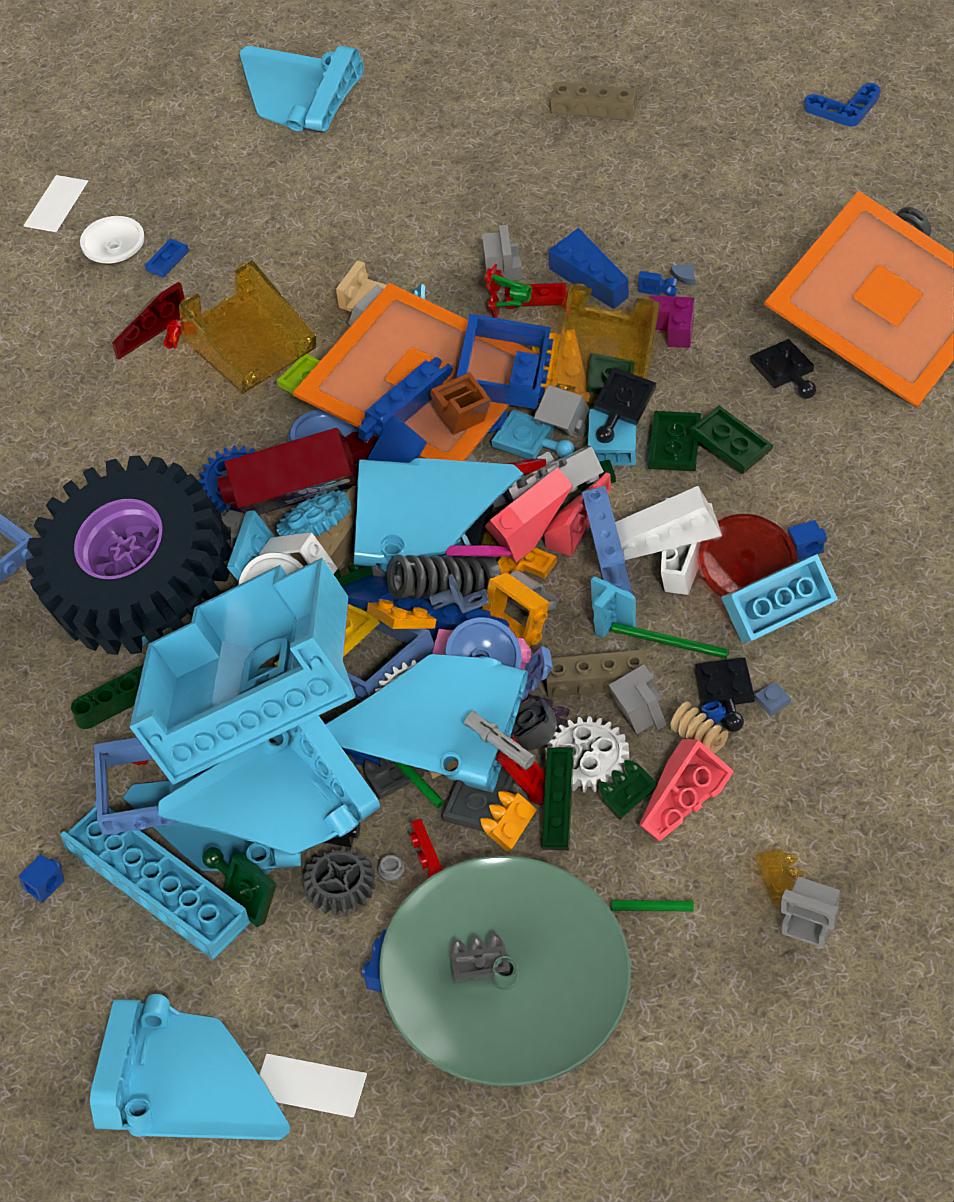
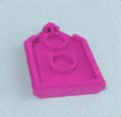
[446,545,511,557]

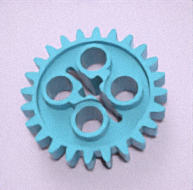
[276,490,351,536]

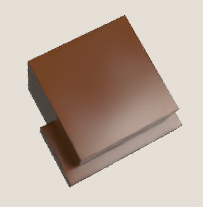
[430,372,491,435]

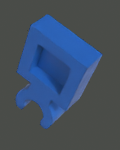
[638,271,677,296]

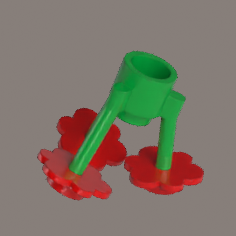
[484,264,532,318]

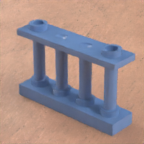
[582,486,633,595]

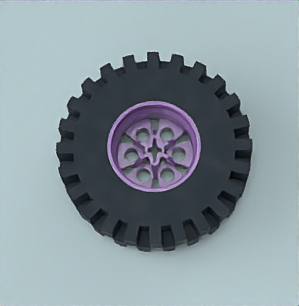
[26,456,232,655]

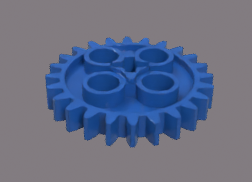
[198,445,255,514]

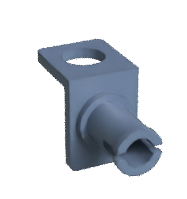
[429,574,489,613]

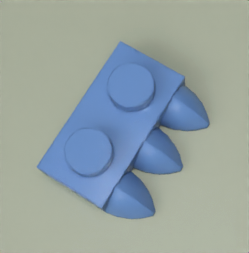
[521,646,553,701]

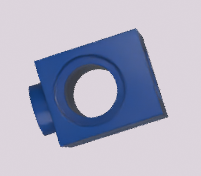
[787,520,827,560]
[18,854,65,903]

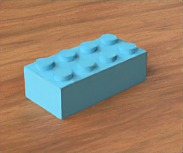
[721,554,838,643]

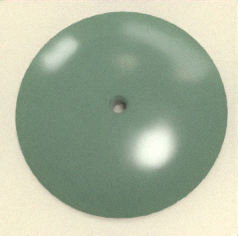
[380,856,631,1087]

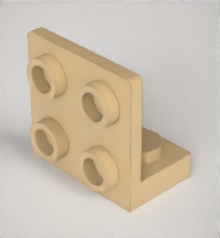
[336,261,387,312]

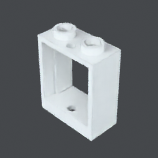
[259,532,338,574]

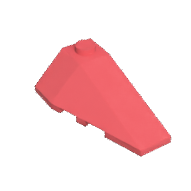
[485,467,573,564]
[542,473,611,556]
[639,739,734,841]

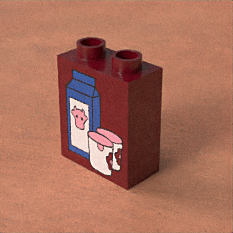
[217,427,358,515]

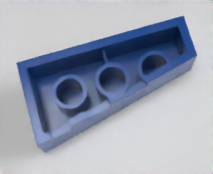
[548,227,629,309]

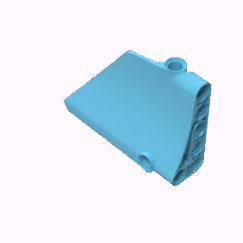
[240,45,364,132]
[325,654,528,792]
[158,715,380,855]
[90,994,290,1140]

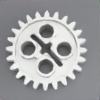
[545,716,629,793]

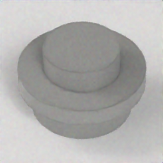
[378,855,405,882]

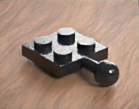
[750,339,816,399]
[594,367,656,443]
[695,657,755,732]

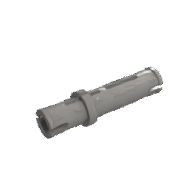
[464,711,536,770]

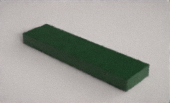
[542,747,574,850]

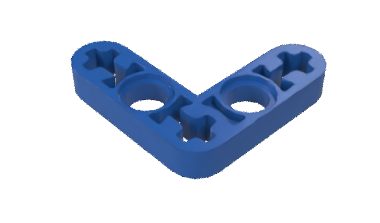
[804,83,880,127]

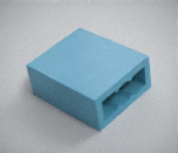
[588,409,636,465]

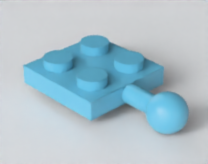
[492,410,574,459]

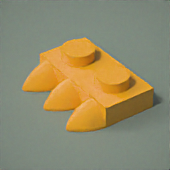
[480,791,537,851]

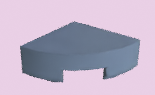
[671,264,695,285]

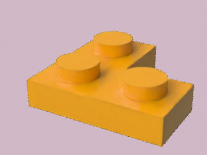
[498,547,557,579]
[367,599,437,629]

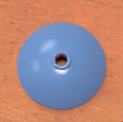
[290,409,359,441]
[445,617,522,669]

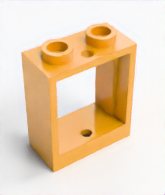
[482,572,550,647]

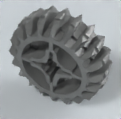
[303,846,376,917]

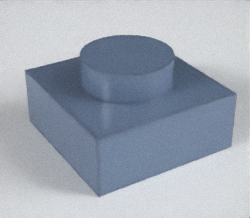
[755,682,791,716]

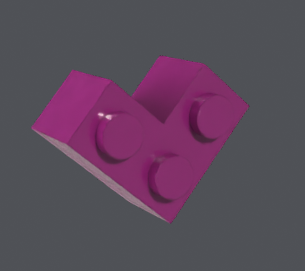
[647,295,695,348]

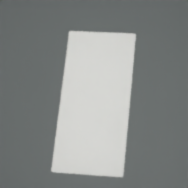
[24,175,88,232]
[259,1054,367,1117]

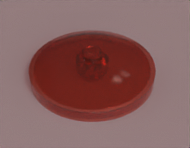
[697,514,797,597]

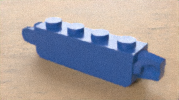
[358,357,453,442]
[392,596,509,640]

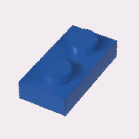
[145,238,189,278]
[508,351,539,393]

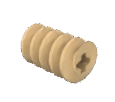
[671,701,728,754]

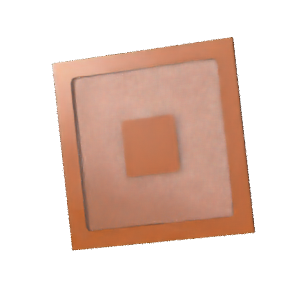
[764,190,954,408]
[293,283,539,461]

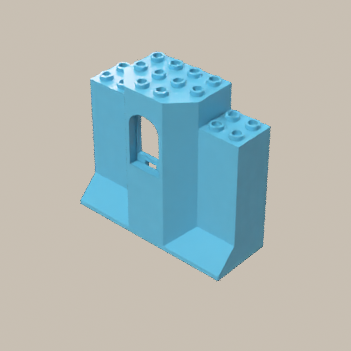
[130,558,355,785]

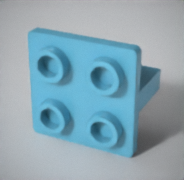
[591,576,636,638]

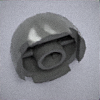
[510,698,557,750]

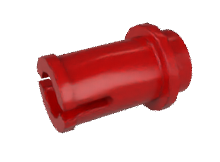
[163,320,184,349]

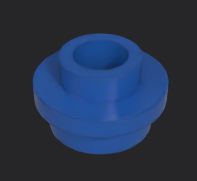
[701,701,726,724]

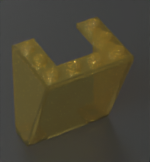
[179,260,316,394]
[550,283,660,404]

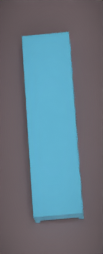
[60,802,250,960]

